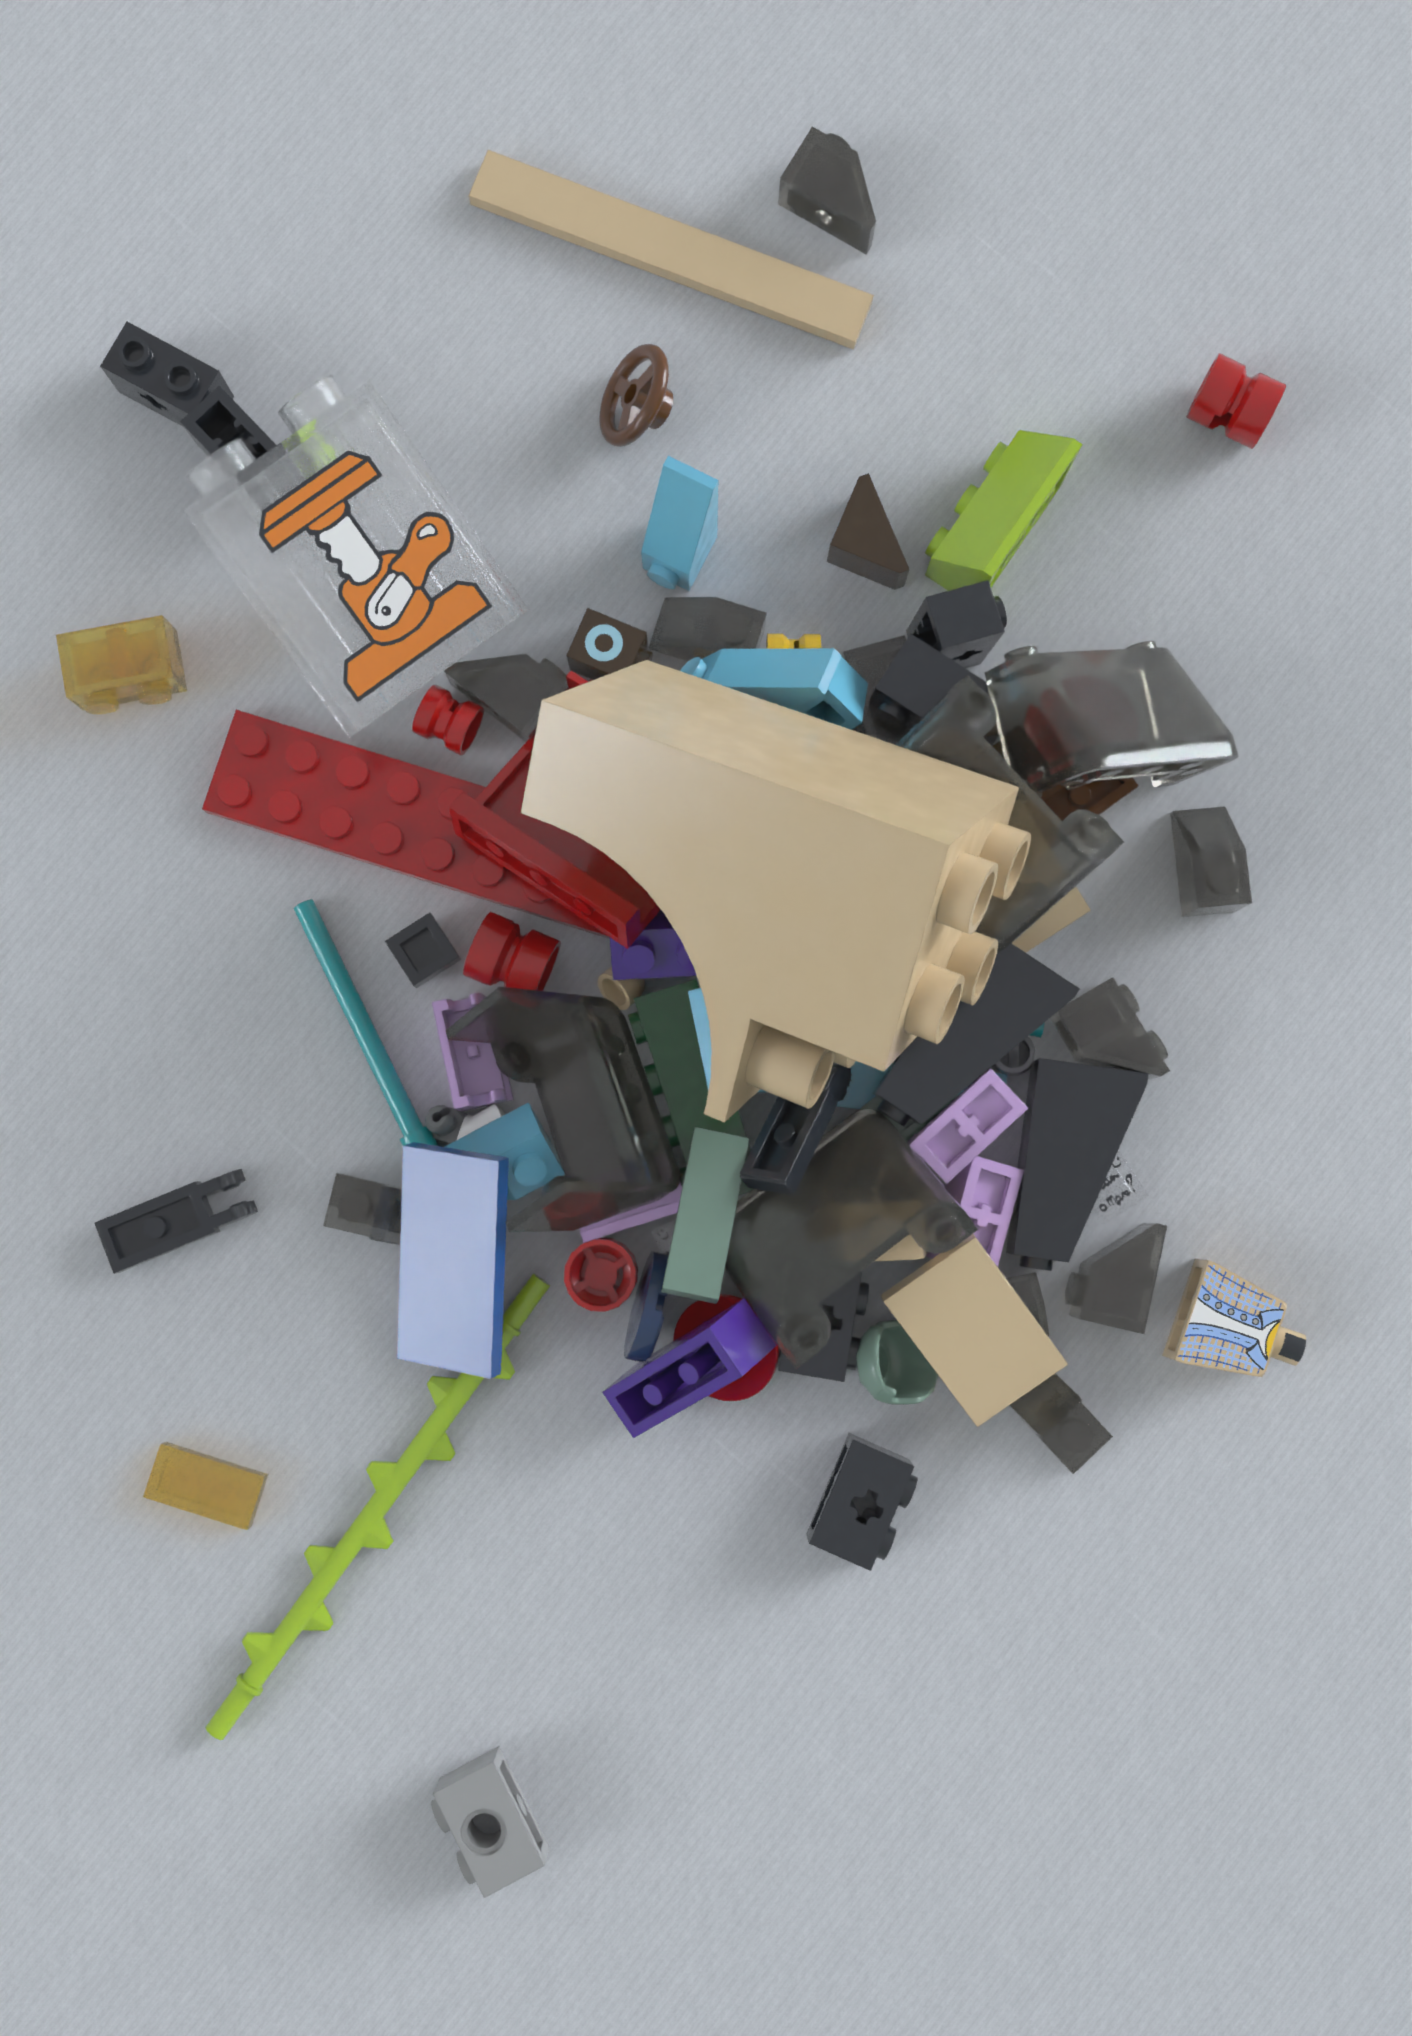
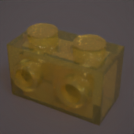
[56,615,187,714]

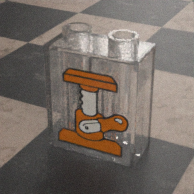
[183,375,529,738]

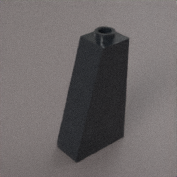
[872,927,1080,1127]
[1006,1058,1148,1271]

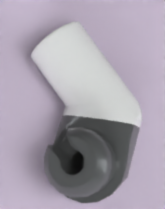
[425,1103,505,1144]

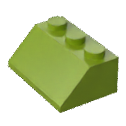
[925,430,1083,591]

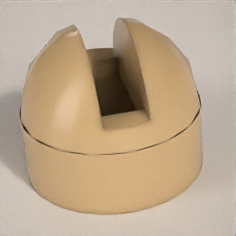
[598,966,646,1010]

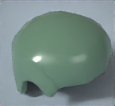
[856,1320,938,1405]

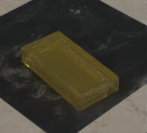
[143,1441,269,1530]

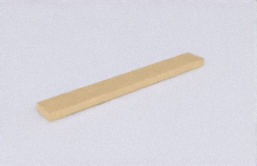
[468,150,874,350]

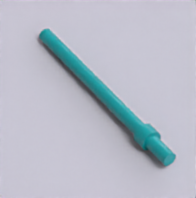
[293,899,438,1147]

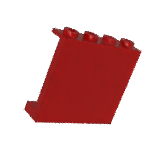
[449,671,661,949]

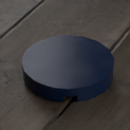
[624,1251,668,1363]

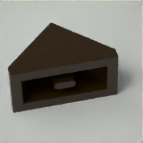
[827,473,910,590]

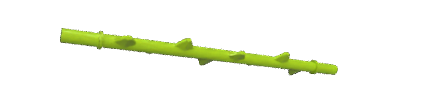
[205,1273,550,1740]

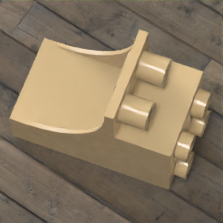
[521,660,1031,1123]

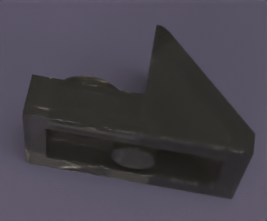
[323,1173,402,1245]
[1009,1373,1113,1474]

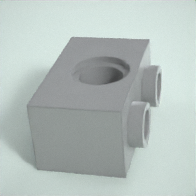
[431,1746,549,1898]

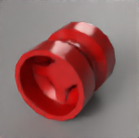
[412,684,484,756]

